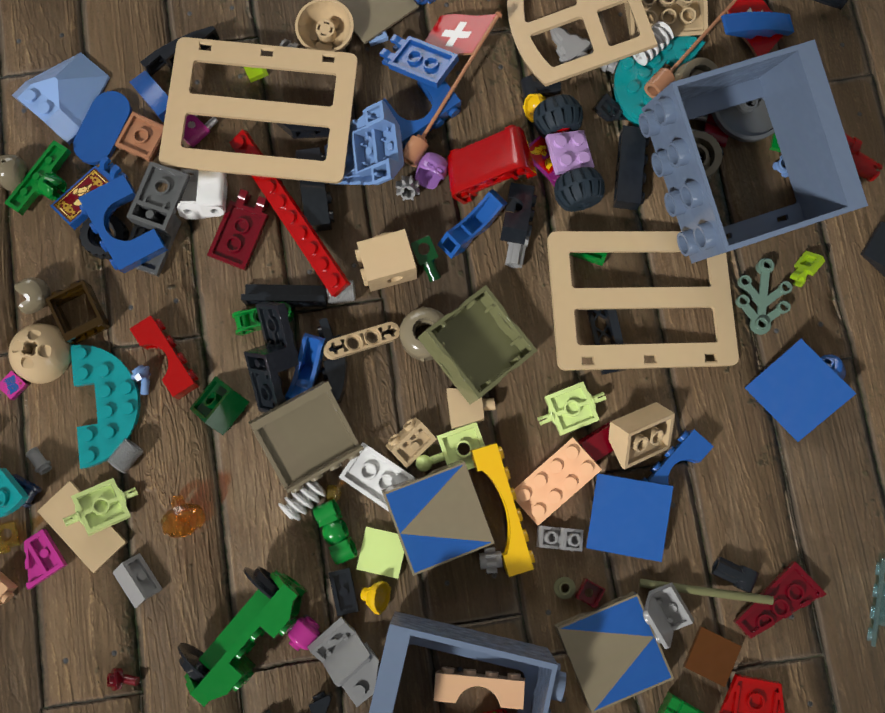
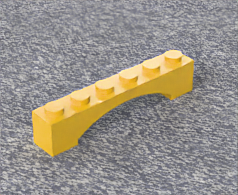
[470,443,535,577]

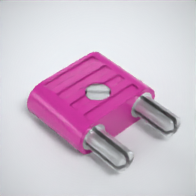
[183,115,218,148]

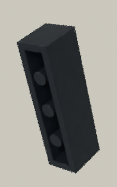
[613,125,649,210]
[296,147,335,232]

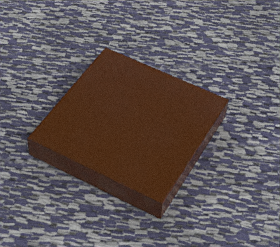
[683,626,742,687]

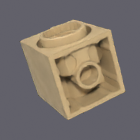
[355,229,417,292]

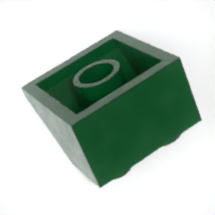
[190,376,249,435]

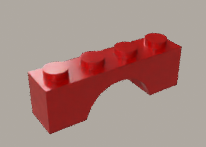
[130,315,199,400]

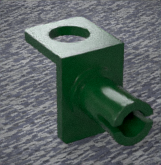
[411,236,441,282]

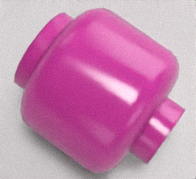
[288,616,320,651]

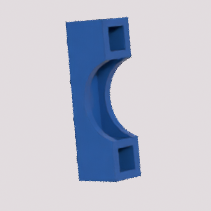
[641,429,714,485]

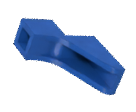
[285,333,325,401]

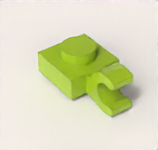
[790,251,825,287]

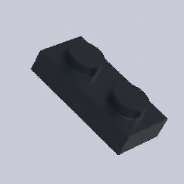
[328,567,359,616]

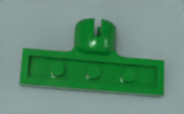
[5,140,72,216]

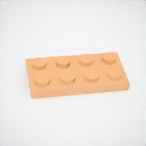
[514,437,602,526]

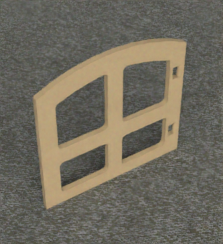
[507,0,658,87]

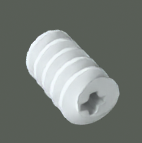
[633,22,674,66]
[278,481,326,521]

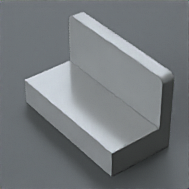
[113,553,163,608]

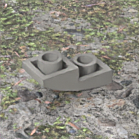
[536,525,584,552]

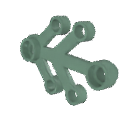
[735,258,792,335]

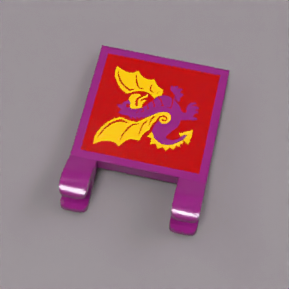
[529,136,560,187]

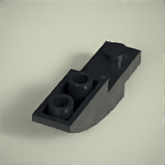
[317,318,348,403]

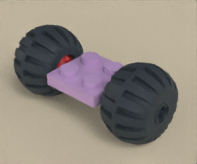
[533,94,605,212]

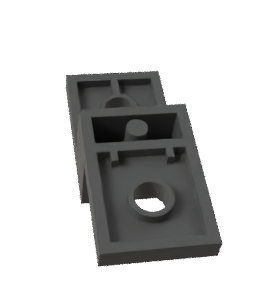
[127,161,190,277]

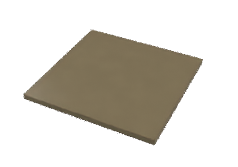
[337,0,419,44]

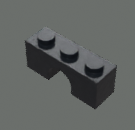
[500,182,537,245]

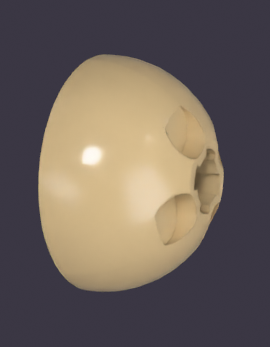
[295,0,354,52]
[8,323,71,384]

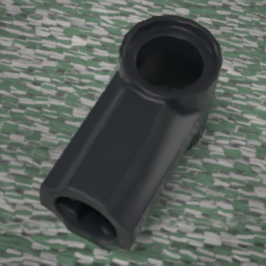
[520,76,561,101]
[711,556,759,593]

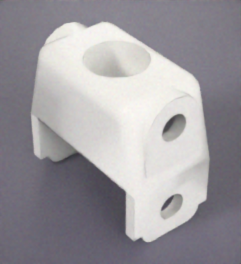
[177,169,228,219]

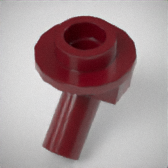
[107,668,140,691]

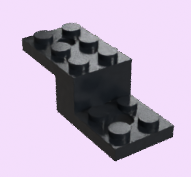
[244,302,299,413]

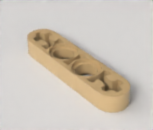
[323,322,400,360]

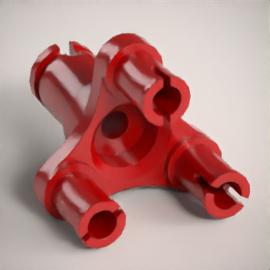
[845,133,883,182]

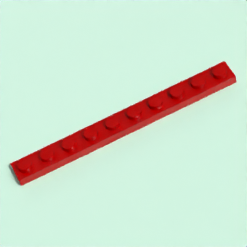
[229,129,351,297]

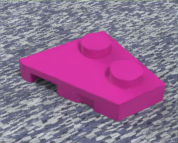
[24,529,67,589]

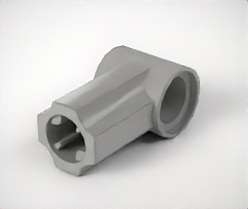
[505,237,529,268]

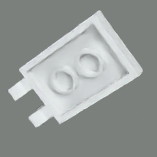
[339,442,415,511]

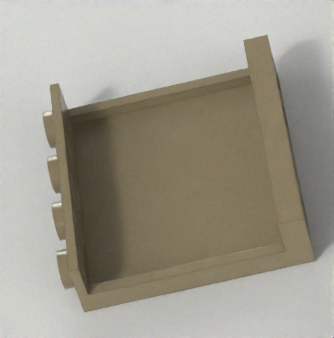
[248,381,364,493]

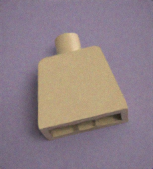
[446,388,495,430]

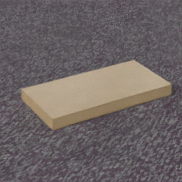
[37,481,128,573]

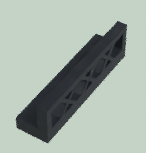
[241,284,328,307]
[586,287,627,375]

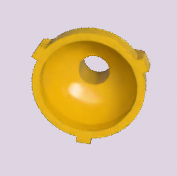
[523,93,546,122]
[361,581,391,615]

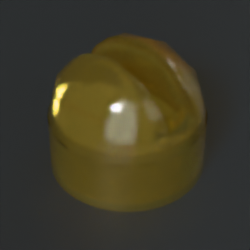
[326,485,341,502]

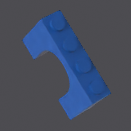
[383,80,461,149]
[78,174,168,273]

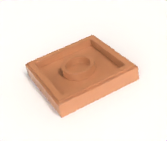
[115,111,164,162]

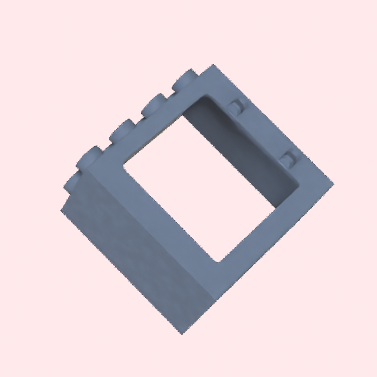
[639,39,868,263]
[369,611,566,713]

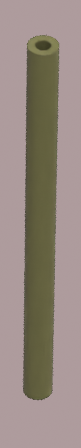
[639,579,774,605]

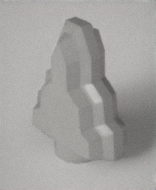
[550,27,592,64]

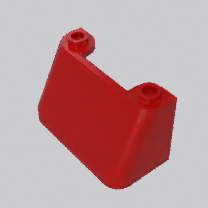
[447,125,537,204]

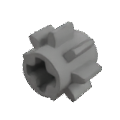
[396,175,420,201]
[479,547,502,574]

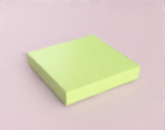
[356,527,404,579]

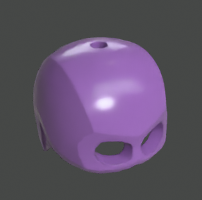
[415,152,448,189]

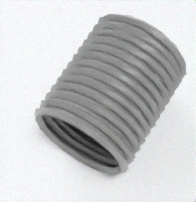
[327,280,356,304]
[108,438,143,473]

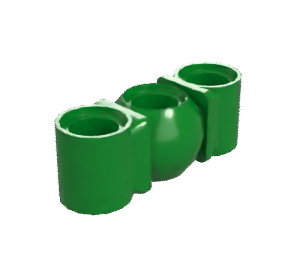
[313,499,358,565]

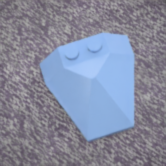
[12,52,110,144]

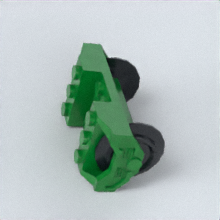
[178,566,307,707]

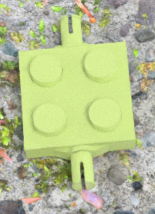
[537,382,606,436]
[63,478,138,536]

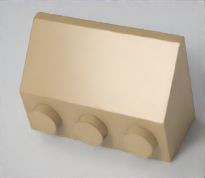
[608,402,675,470]

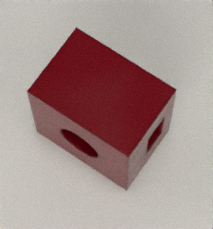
[575,578,606,609]

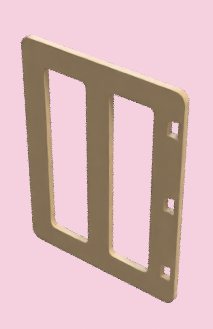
[159,37,358,184]
[547,231,739,371]

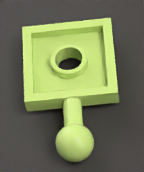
[416,422,485,472]

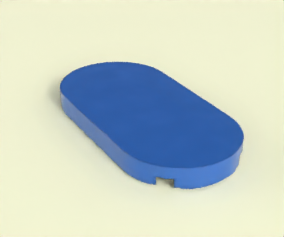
[73,91,132,165]

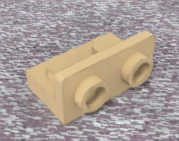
[386,417,437,468]

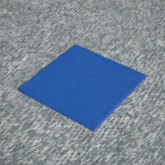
[744,339,857,442]
[586,473,673,562]

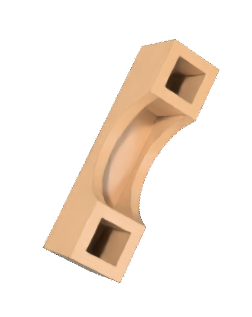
[434,667,525,710]

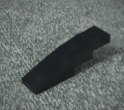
[140,26,220,76]

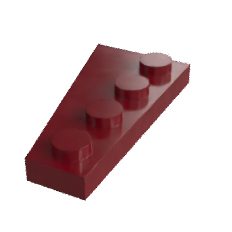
[733,561,827,638]

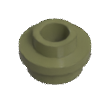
[554,577,576,599]

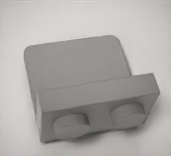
[643,582,694,649]
[308,617,372,687]

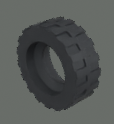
[79,214,130,260]

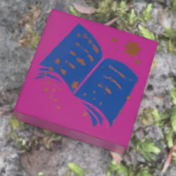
[0,370,29,400]

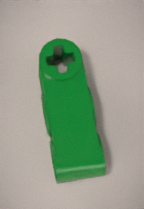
[232,302,294,335]

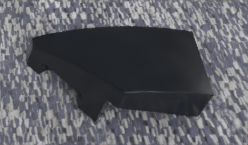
[592,93,628,122]

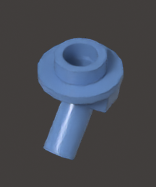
[131,365,151,395]

